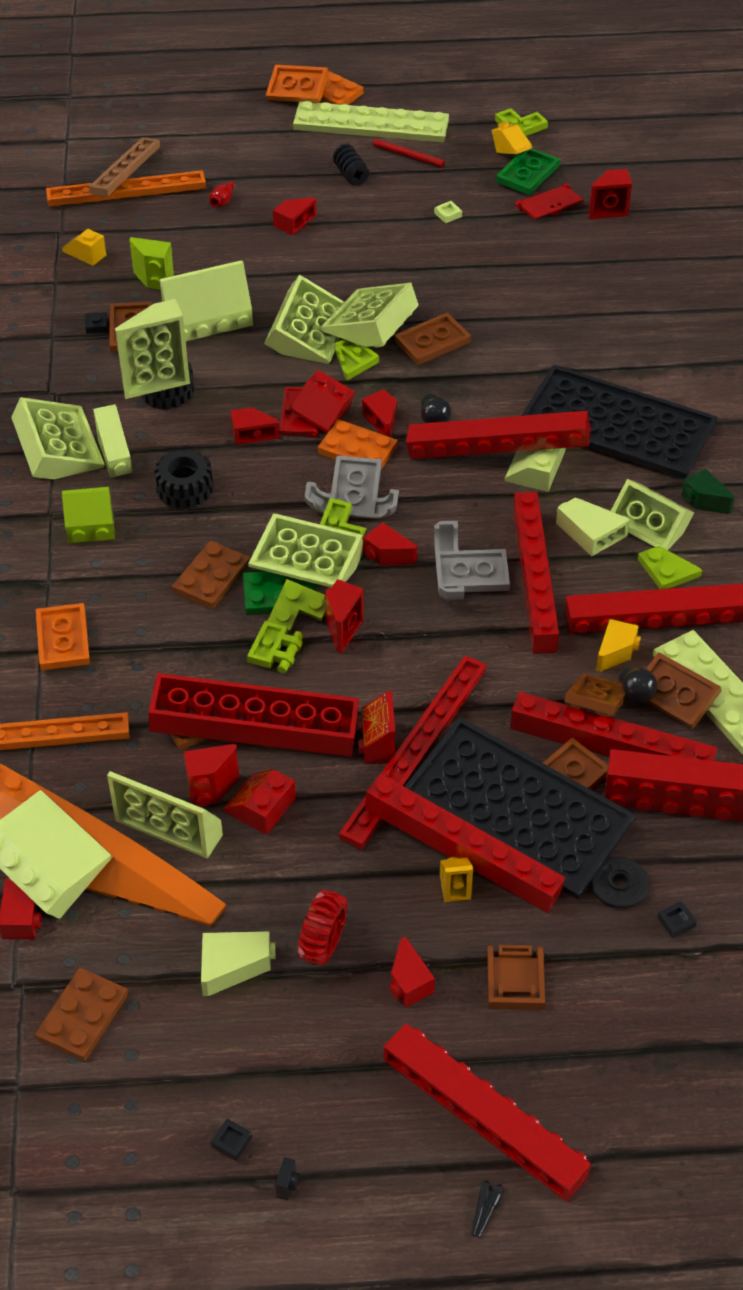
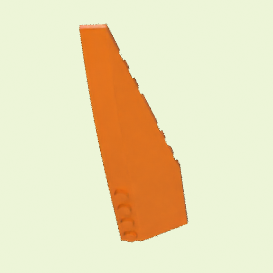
[0,764,227,927]

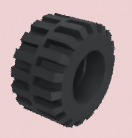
[141,361,194,409]
[154,449,214,509]

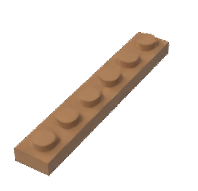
[89,137,160,197]

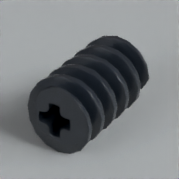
[333,143,369,185]

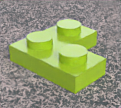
[495,108,548,136]
[320,498,367,544]
[268,579,326,633]

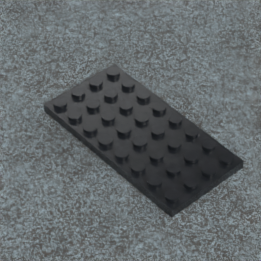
[521,364,718,479]
[405,717,636,900]

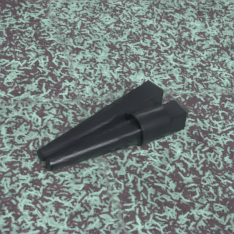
[471,1180,504,1238]

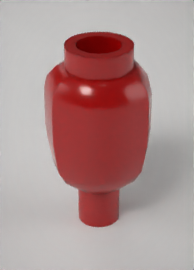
[209,181,235,208]

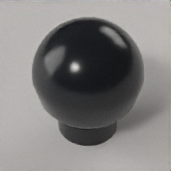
[421,394,451,423]
[619,667,658,703]

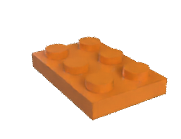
[265,65,329,103]
[321,71,364,105]
[318,419,398,470]
[36,603,90,671]

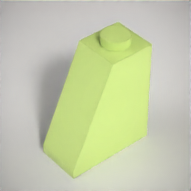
[93,404,132,478]
[556,497,630,556]
[201,931,276,996]

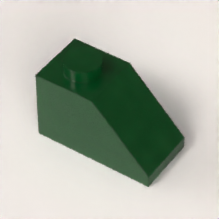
[681,469,735,514]

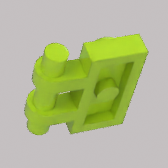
[247,621,304,674]

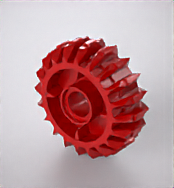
[298,890,348,966]

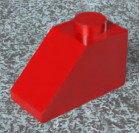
[273,197,317,235]
[362,389,398,437]
[230,408,280,445]
[363,522,418,565]
[0,878,42,940]
[389,936,435,1008]

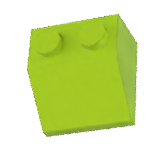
[130,237,174,290]
[62,487,115,543]

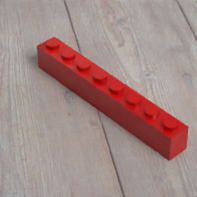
[406,411,591,459]
[513,492,559,654]
[564,584,743,634]
[510,692,718,761]
[364,773,566,913]
[383,1023,591,1202]

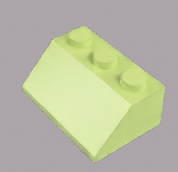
[505,448,566,492]
[611,479,694,550]

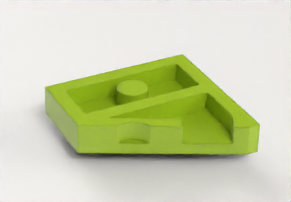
[335,339,379,381]
[638,546,702,589]

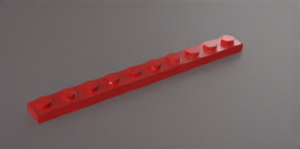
[339,655,487,850]

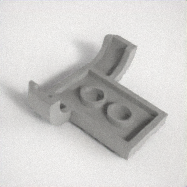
[305,455,399,519]
[434,520,510,601]

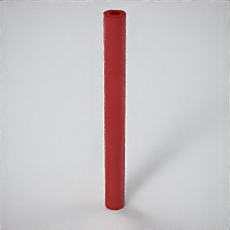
[373,138,445,168]

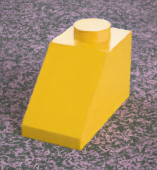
[491,122,532,154]
[62,229,106,266]
[596,619,641,672]
[440,857,473,902]

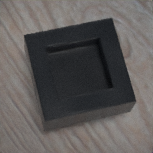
[85,312,107,334]
[657,901,697,938]
[211,1119,252,1161]
[275,1157,300,1201]

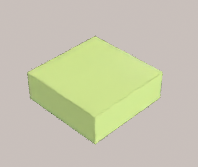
[434,201,462,223]

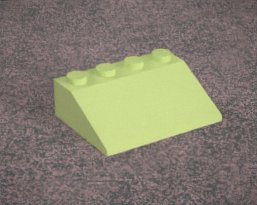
[160,260,253,341]
[264,275,344,364]
[321,283,419,348]
[115,299,190,399]
[11,397,105,479]
[248,513,363,587]
[107,771,223,859]
[0,790,113,919]

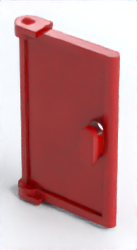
[515,183,584,219]
[279,387,319,438]

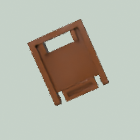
[487,945,545,1010]

